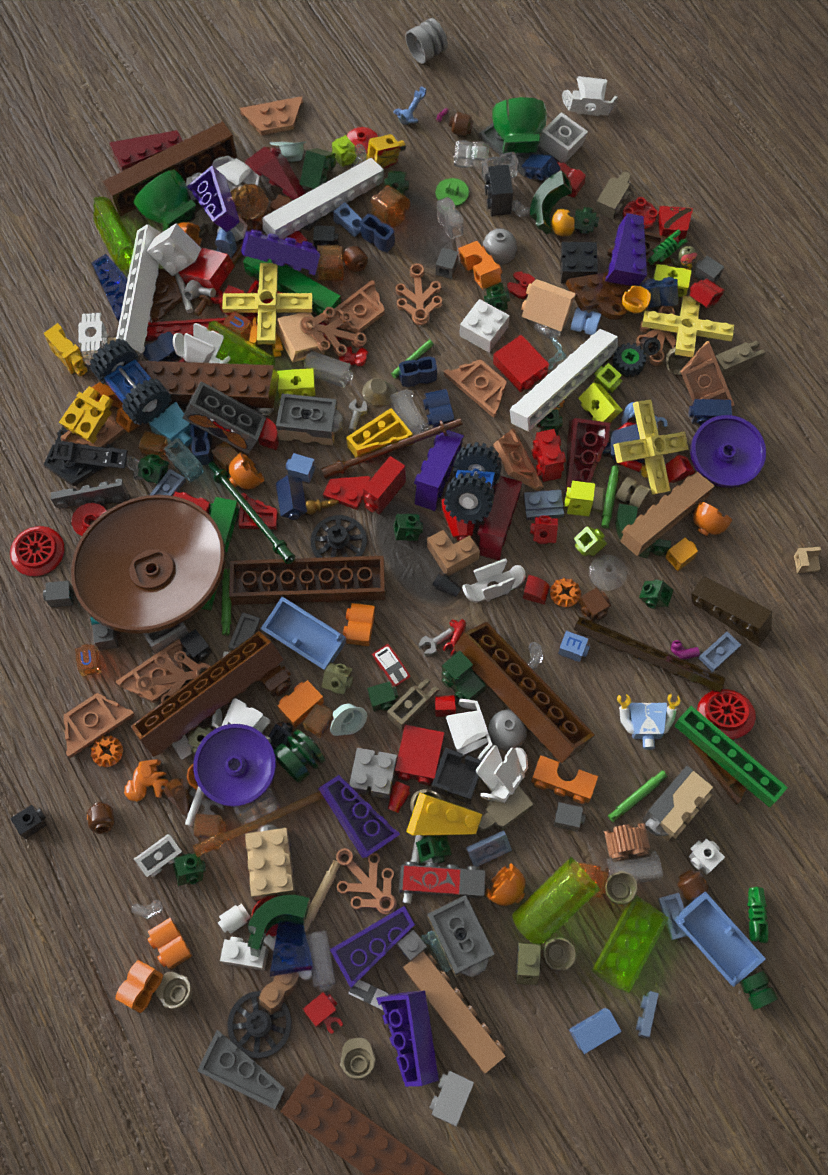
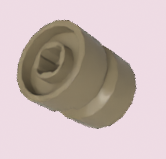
[616,477,651,510]

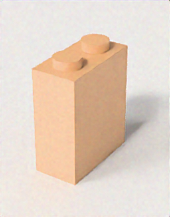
[521,279,576,331]
[276,313,327,363]

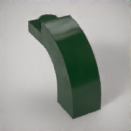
[530,170,572,235]
[615,504,671,559]
[248,895,310,957]

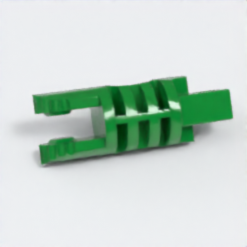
[647,229,687,265]
[747,887,769,943]

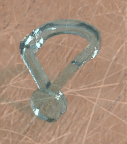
[547,336,566,369]

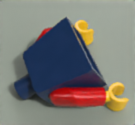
[603,422,648,478]

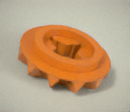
[550,577,581,607]
[91,735,123,767]

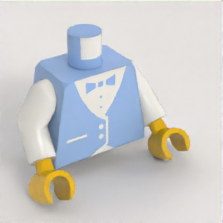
[617,694,680,750]

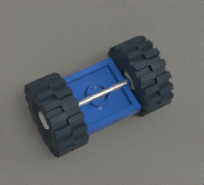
[89,339,171,425]
[444,442,502,524]

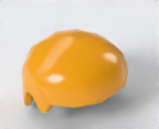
[551,209,574,236]
[622,286,651,313]

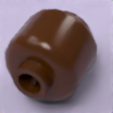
[449,112,474,137]
[342,246,368,272]
[86,802,115,834]
[677,869,709,901]

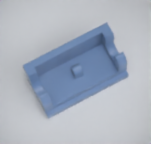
[569,1008,621,1054]

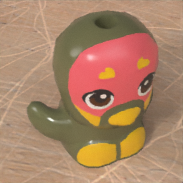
[671,246,697,270]

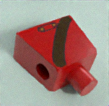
[657,206,693,244]

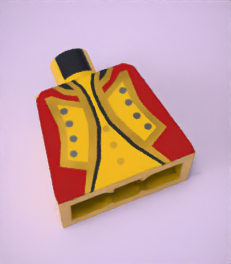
[366,134,406,169]

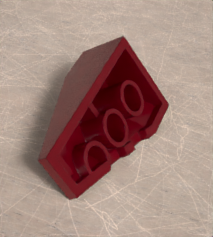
[245,146,306,200]
[566,418,610,492]

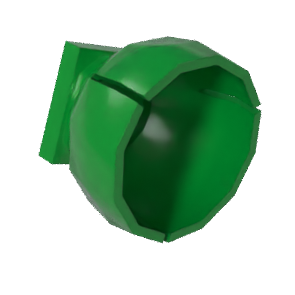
[492,97,547,154]
[134,170,196,232]

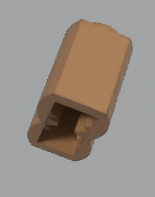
[259,965,299,1014]

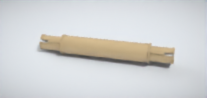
[299,860,340,932]

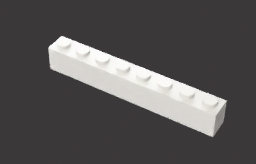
[263,158,384,239]
[116,224,161,356]
[510,329,618,432]

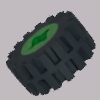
[613,343,646,378]

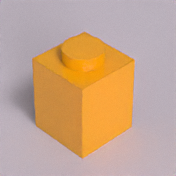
[665,537,698,571]

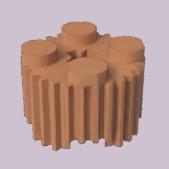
[604,823,650,861]

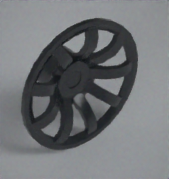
[310,515,367,558]
[227,991,292,1058]

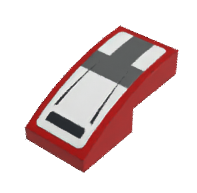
[371,644,411,687]

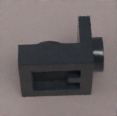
[268,721,296,750]

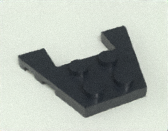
[44,426,114,487]

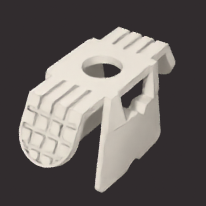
[562,76,618,116]
[212,156,260,201]
[78,313,109,365]
[173,323,231,364]
[462,558,526,603]
[212,698,271,742]
[446,699,493,761]
[476,745,528,803]

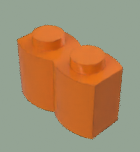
[343,603,375,646]
[147,918,193,970]
[115,960,163,1014]

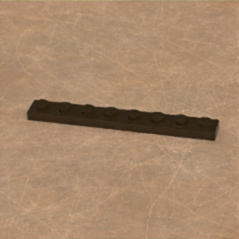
[574,617,726,692]

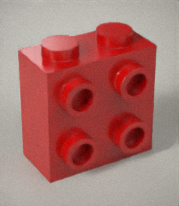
[532,429,566,482]

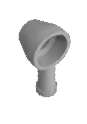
[183,280,216,300]

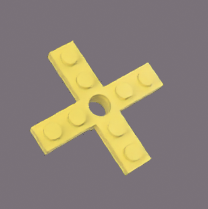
[222,263,313,344]
[642,296,734,357]
[613,400,689,495]

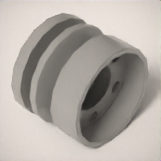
[405,18,448,64]

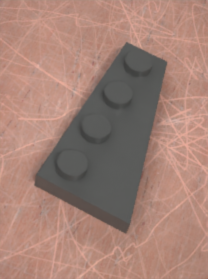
[51,478,130,508]
[197,1030,286,1110]

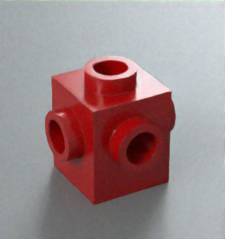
[530,515,558,544]

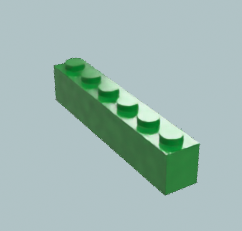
[243,257,341,315]
[201,497,240,611]
[675,706,788,808]

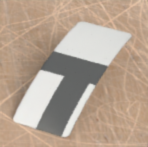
[349,980,389,1010]

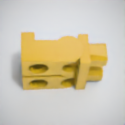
[43,323,88,377]
[59,386,113,444]

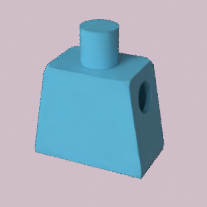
[148,402,193,447]

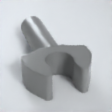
[348,399,368,432]
[419,628,453,656]
[189,788,224,819]

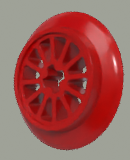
[10,526,64,576]
[697,689,756,739]

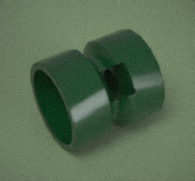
[739,971,779,1011]

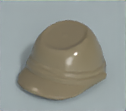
[362,378,397,406]
[155,971,193,1009]
[340,1038,377,1080]

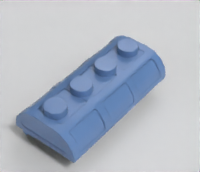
[261,597,346,670]
[674,892,766,987]

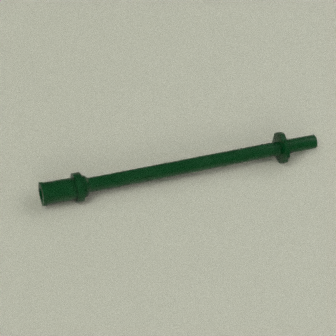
[208,462,296,564]

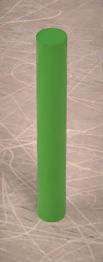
[391,340,434,379]

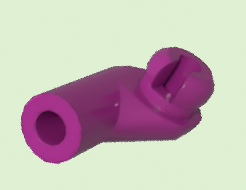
[671,640,700,659]

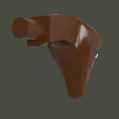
[163,778,190,816]

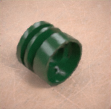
[274,729,326,784]

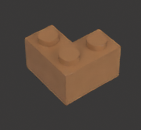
[427,530,480,576]

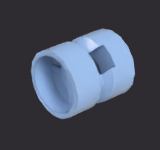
[571,307,601,335]

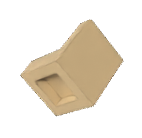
[794,547,821,573]

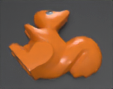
[124,759,169,802]

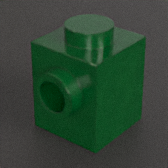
[367,681,399,712]

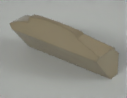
[591,487,606,512]

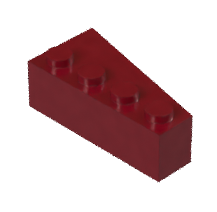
[109,130,183,172]
[478,476,523,561]

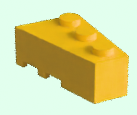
[346,408,413,457]
[406,793,483,835]

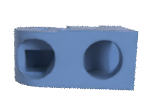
[333,202,362,237]
[215,229,237,258]

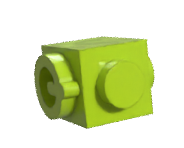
[332,135,357,167]
[594,363,623,393]
[574,526,607,556]

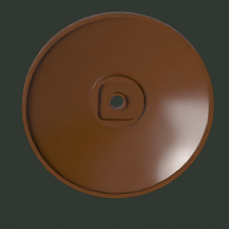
[71,495,226,634]

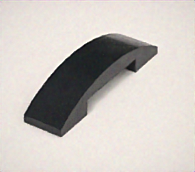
[53,440,128,469]

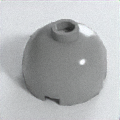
[483,229,517,265]
[488,709,528,751]

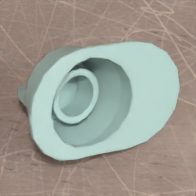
[270,142,307,162]
[330,704,367,736]

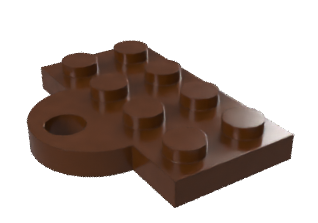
[566,272,632,320]

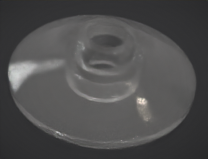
[589,555,627,591]

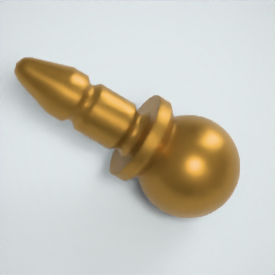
[306,499,339,515]

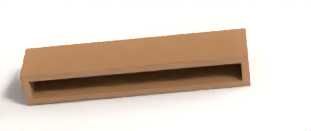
[620,472,714,556]
[403,951,505,1075]

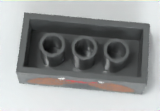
[182,381,266,454]

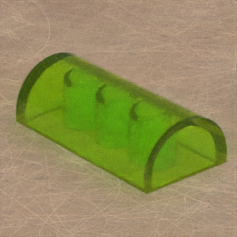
[93,197,134,272]
[208,321,275,366]
[513,857,601,945]
[592,895,669,993]

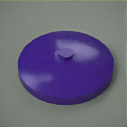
[690,415,766,488]
[193,724,276,807]

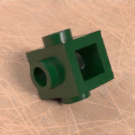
[384,171,409,198]
[574,207,599,234]
[484,282,510,311]
[536,409,563,436]
[138,454,170,484]
[393,514,423,541]
[639,579,674,609]
[416,835,452,864]
[173,853,206,886]

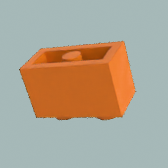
[278,680,324,728]

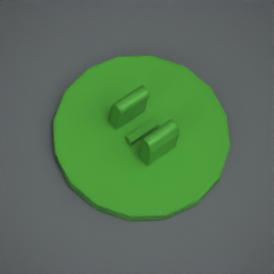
[435,178,469,207]

